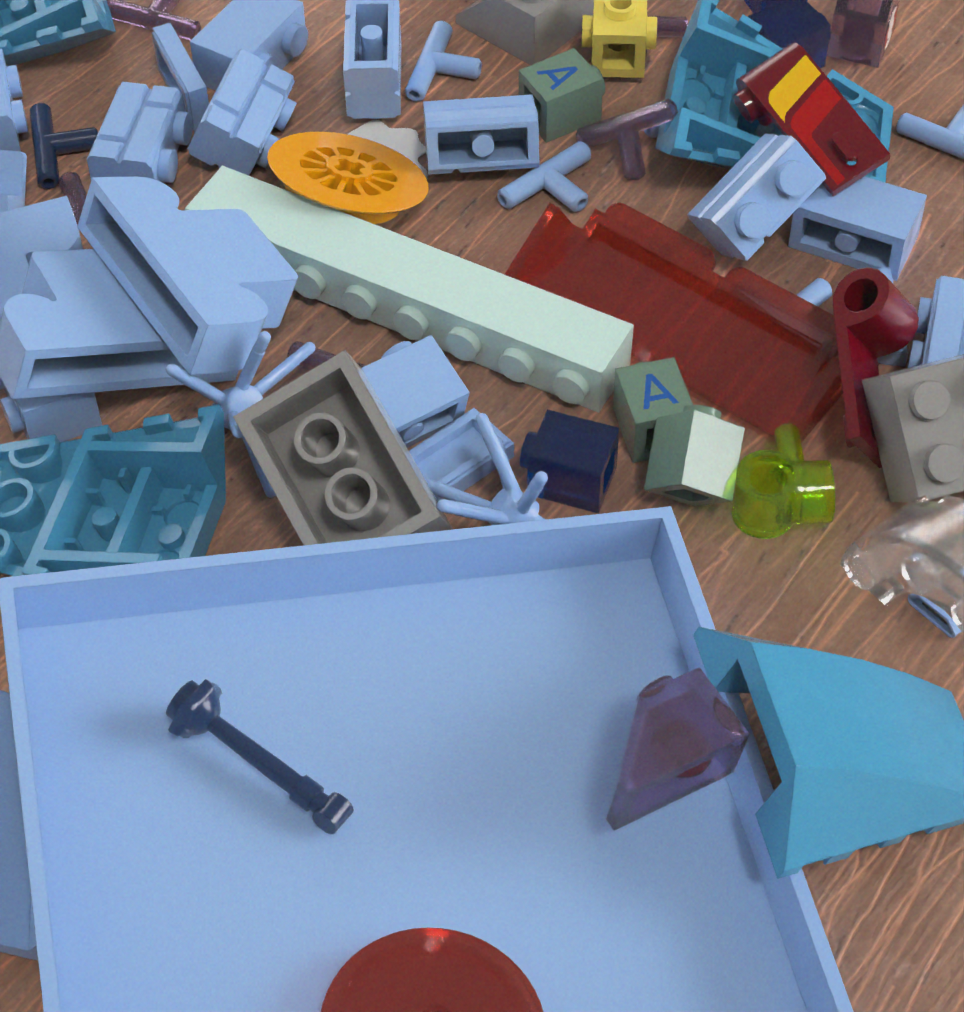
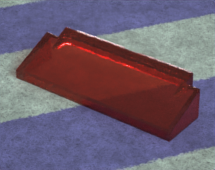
[504,203,843,450]

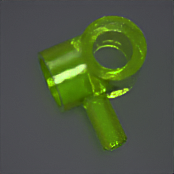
[731,423,835,539]

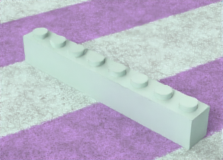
[185,165,634,413]

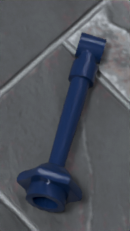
[166,679,354,834]

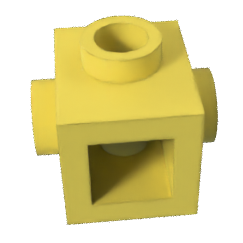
[582,0,657,78]

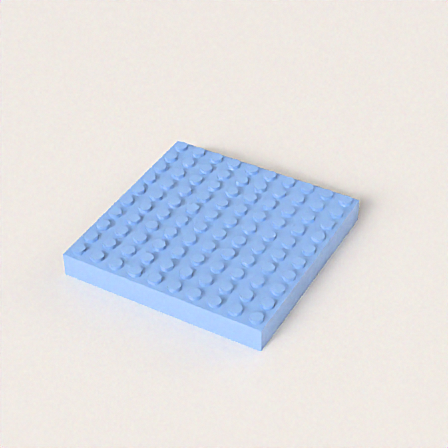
[0,506,854,1012]

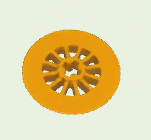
[267,132,429,224]

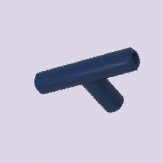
[30,103,98,189]

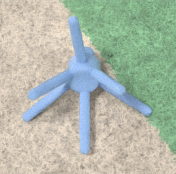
[166,331,315,498]
[424,413,548,525]

